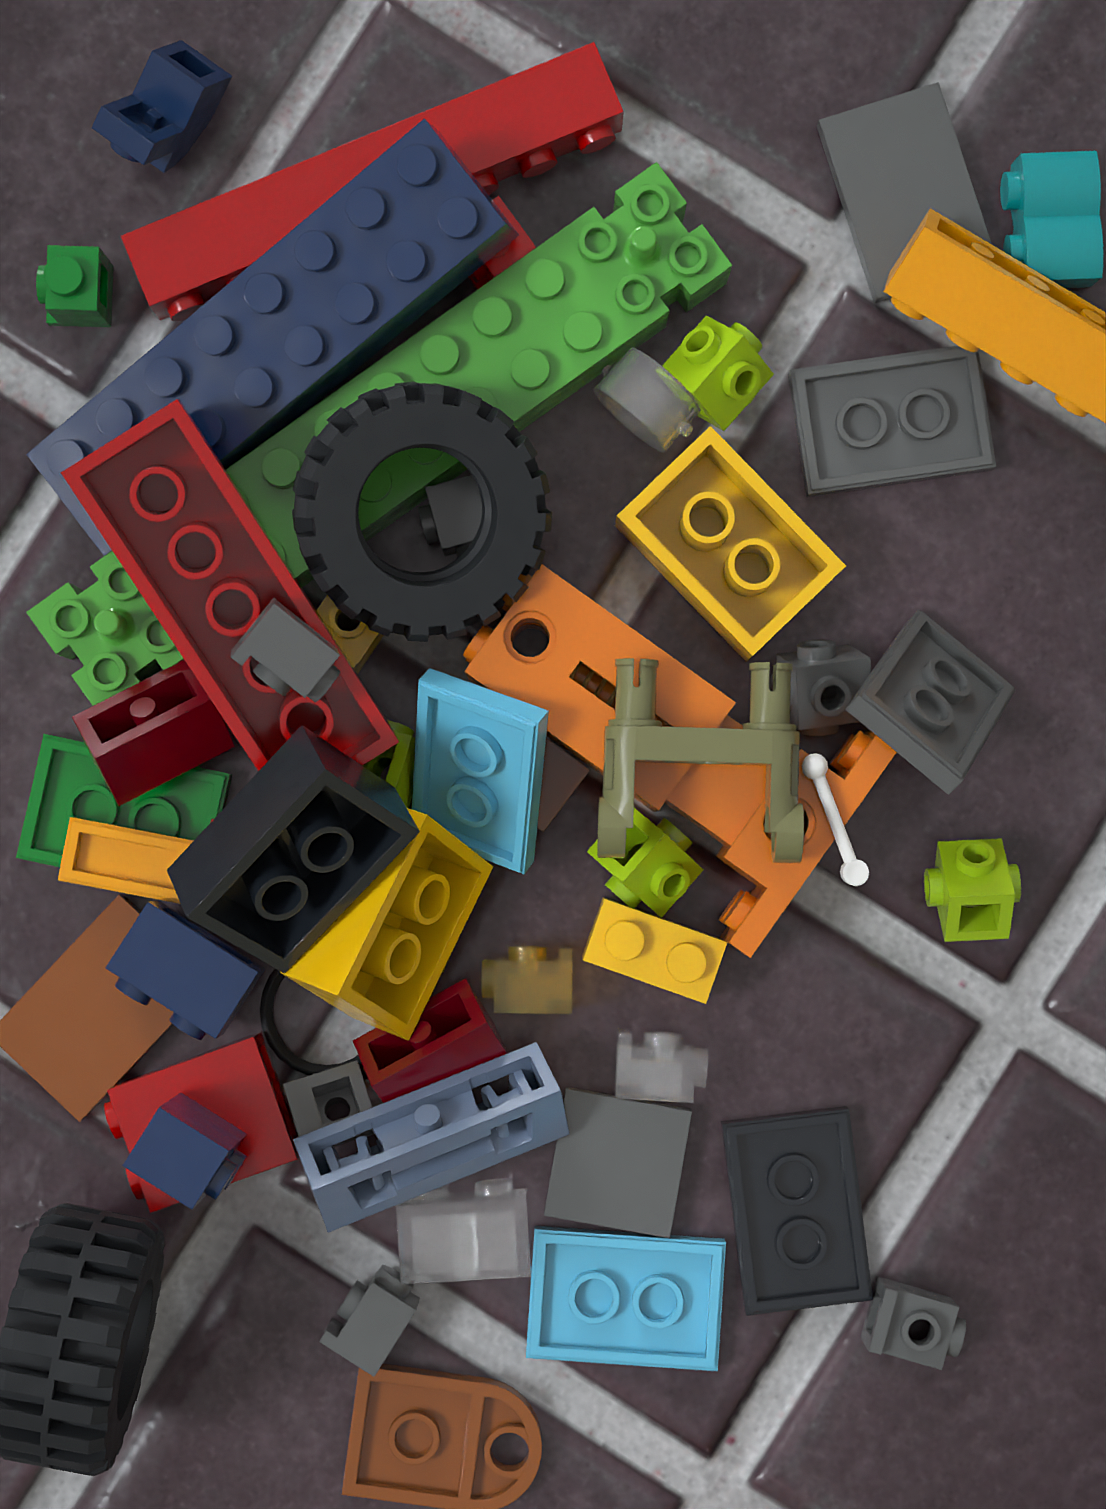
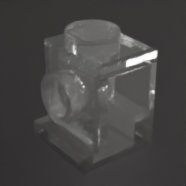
[614,1028,708,1103]

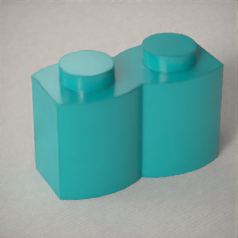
[1000,151,1103,288]

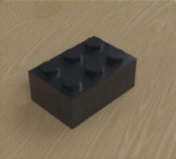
[167,725,420,974]

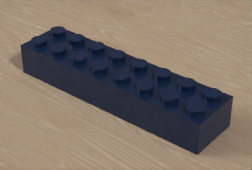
[26,118,519,556]

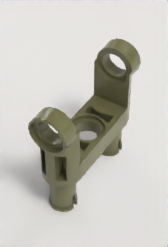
[597,658,804,863]

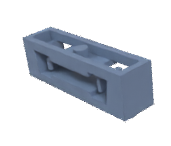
[293,1042,569,1233]

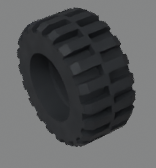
[292,382,552,642]
[0,1203,165,1476]

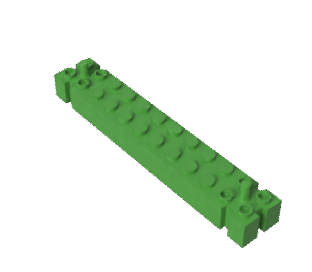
[26,162,732,706]

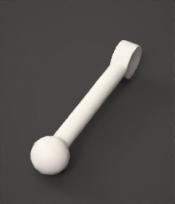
[802,753,869,886]

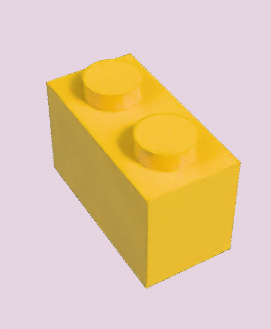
[582,897,728,1004]

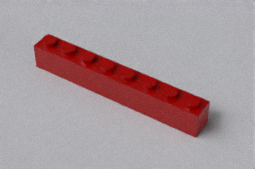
[121,42,624,321]

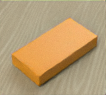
[58,817,194,904]

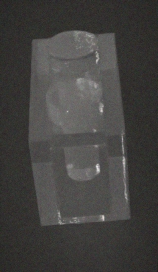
[396,1179,532,1284]

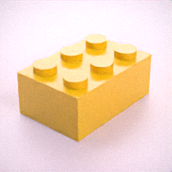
[615,426,846,662]
[280,808,493,1041]

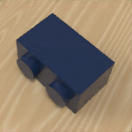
[105,900,265,1040]
[122,1093,247,1209]

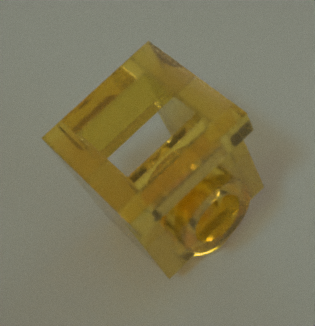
[482,946,572,1014]

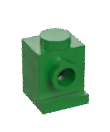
[36,245,114,327]

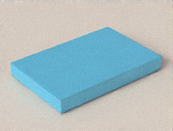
[412,668,549,874]
[526,1226,726,1371]

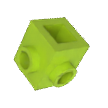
[656,315,774,431]
[587,808,704,918]
[924,838,1021,942]

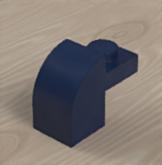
[92,40,232,173]

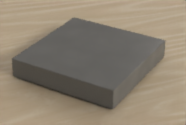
[544,1087,692,1238]

